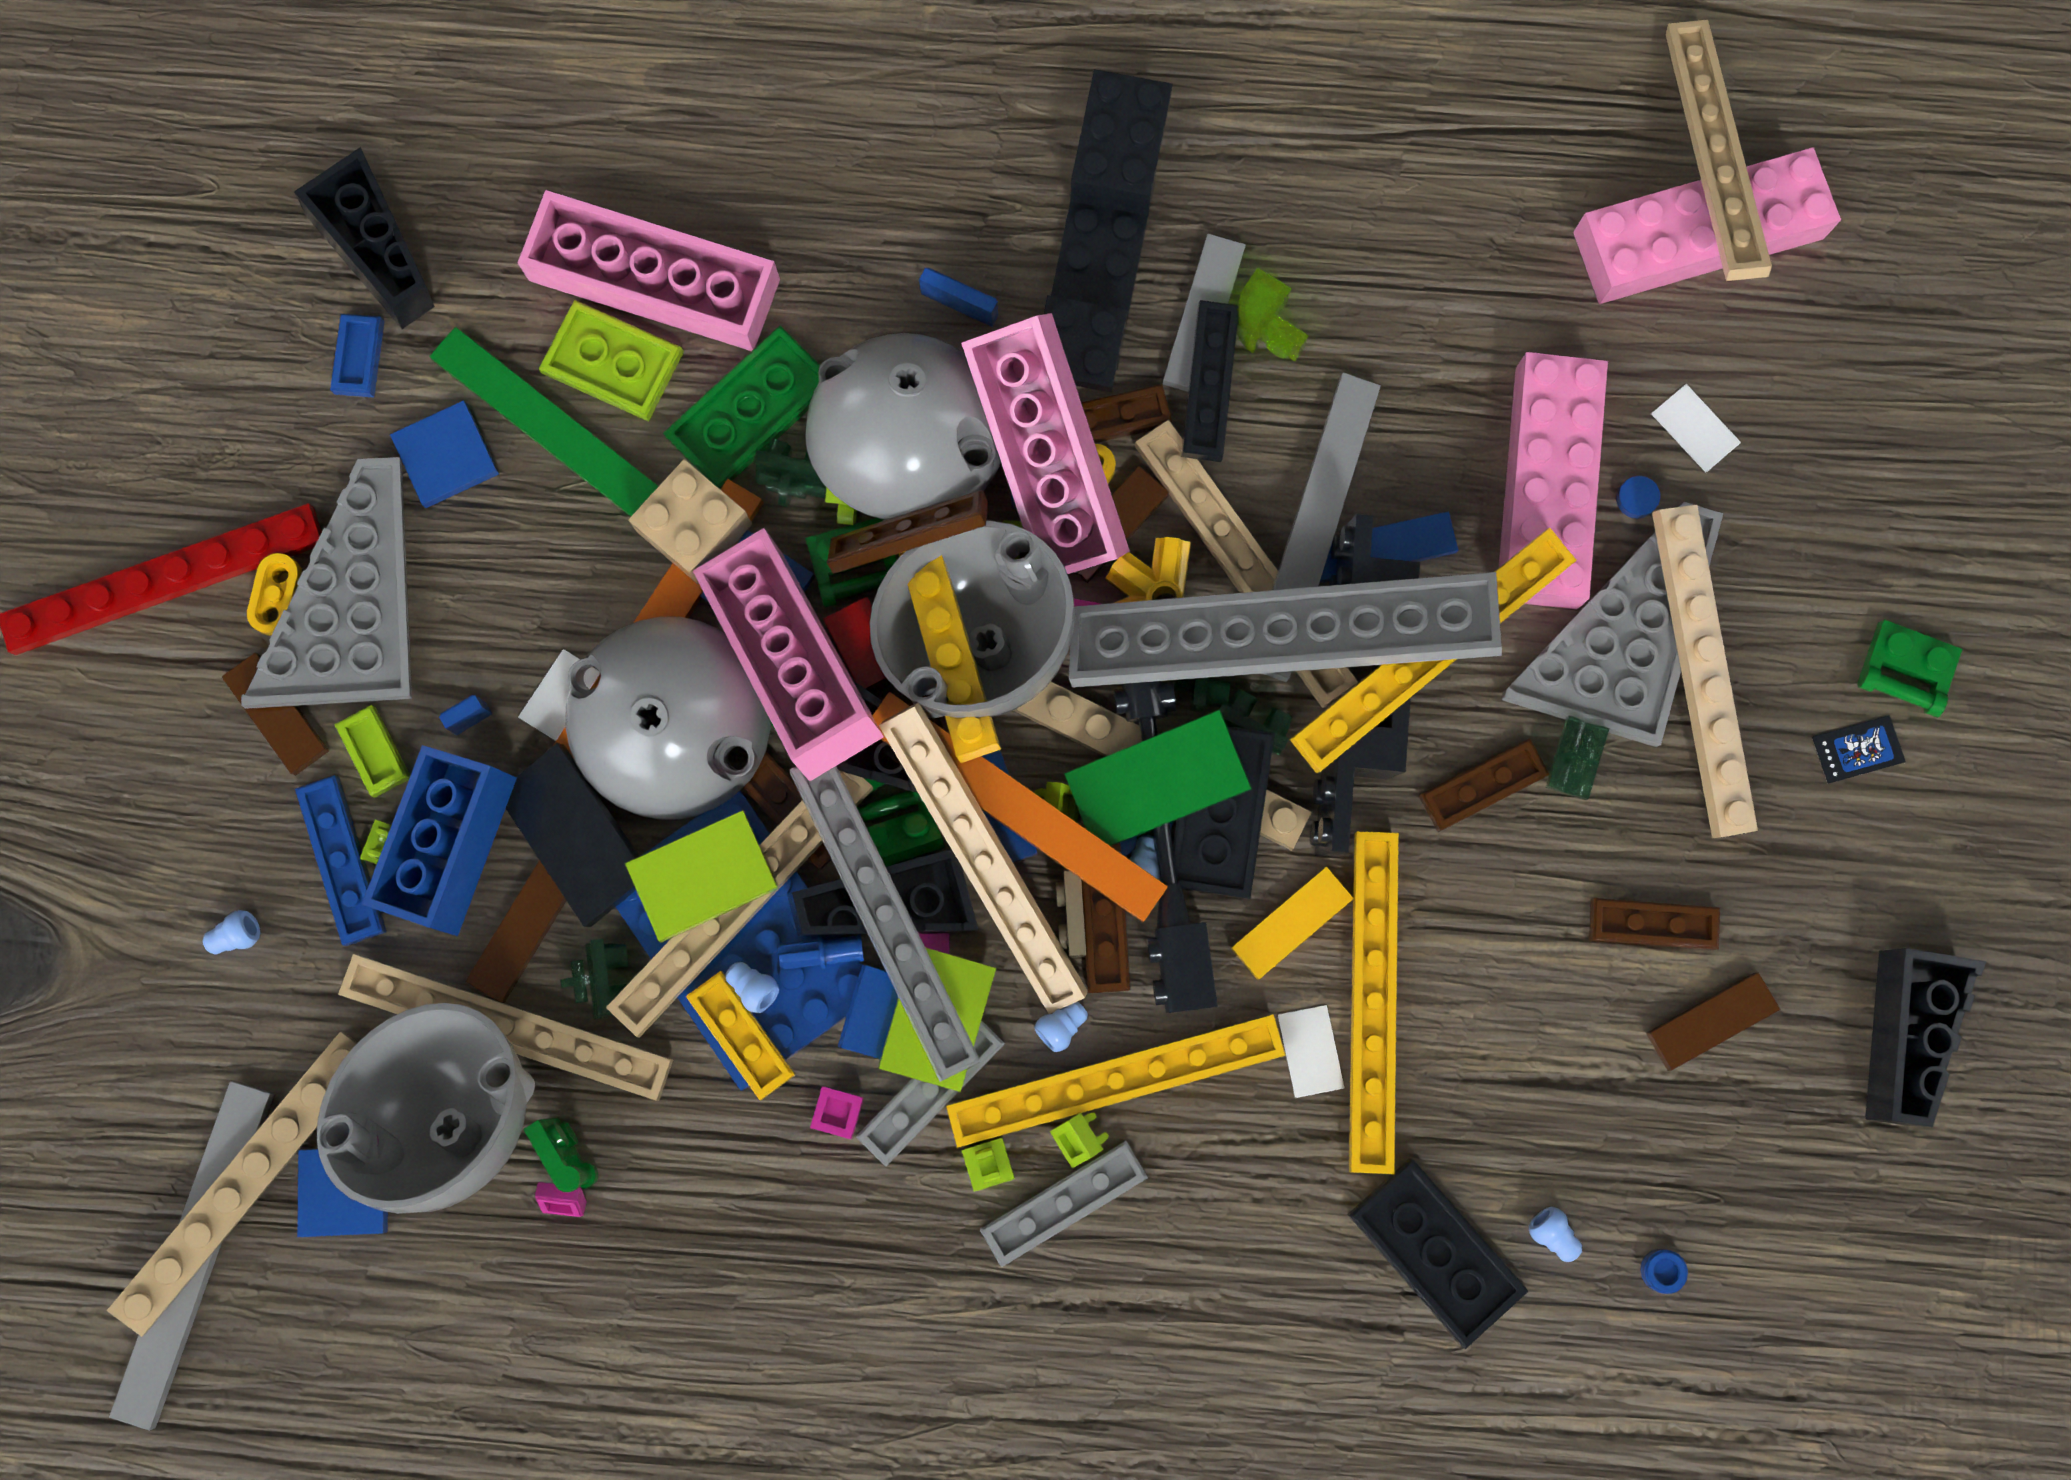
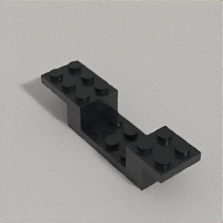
[1044,69,1173,393]
[1310,514,1420,857]

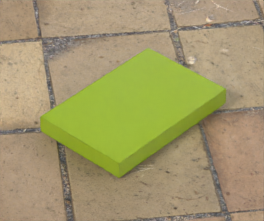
[539,300,684,422]
[625,810,779,942]
[878,947,996,1092]

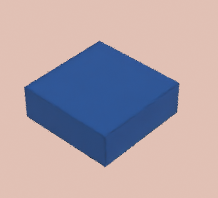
[439,695,492,735]

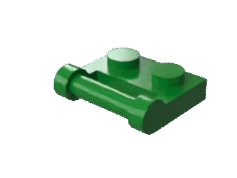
[805,518,896,608]
[1857,619,1963,718]
[857,790,945,867]
[523,1118,598,1192]

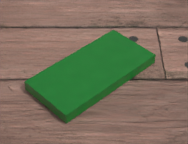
[663,326,820,490]
[1065,710,1252,846]

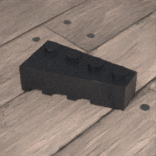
[294,147,435,329]
[787,849,979,936]
[1865,948,1986,1127]

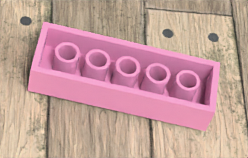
[1573,147,1841,304]
[518,190,780,351]
[961,313,1130,574]
[1499,352,1608,610]
[693,528,884,781]

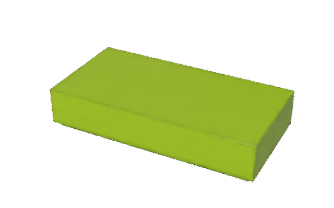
[334,705,410,798]

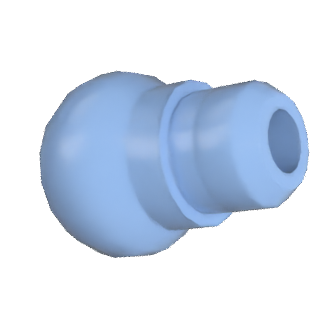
[1129,834,1160,881]
[203,910,261,954]
[725,962,779,1013]
[1034,1001,1088,1052]
[1529,1207,1582,1262]

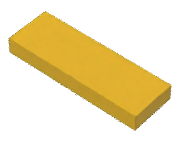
[1231,867,1354,980]
[686,971,796,1100]

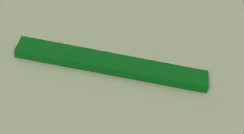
[429,327,659,517]

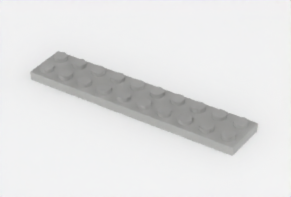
[1069,572,1502,687]

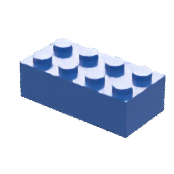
[361,745,517,936]

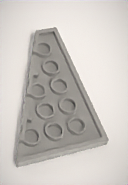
[241,457,412,709]
[1501,502,1723,747]

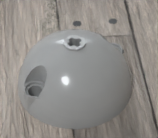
[805,333,1001,520]
[870,521,1076,718]
[565,617,771,820]
[317,1003,535,1214]

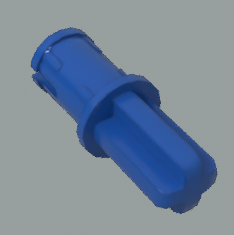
[778,934,864,970]

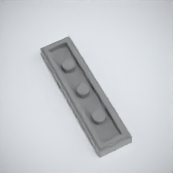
[1163,234,1246,392]
[856,1020,1005,1167]
[980,1140,1148,1267]

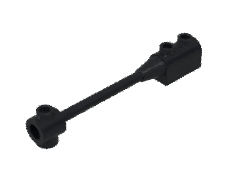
[1114,680,1218,1013]

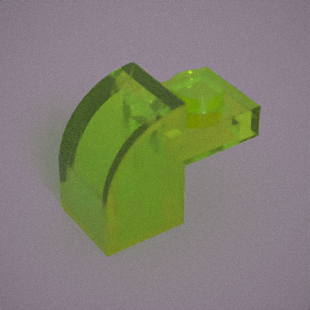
[1237,267,1309,362]

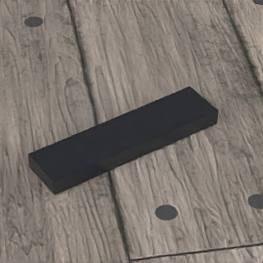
[1181,300,1240,462]

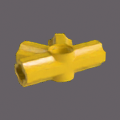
[1105,537,1191,603]

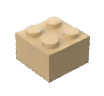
[628,459,752,584]

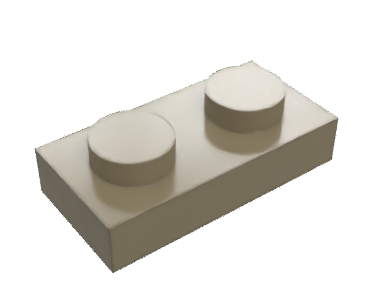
[1056,871,1086,958]

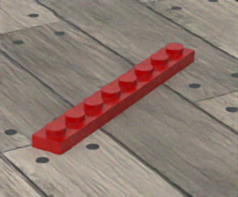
[0,503,322,655]

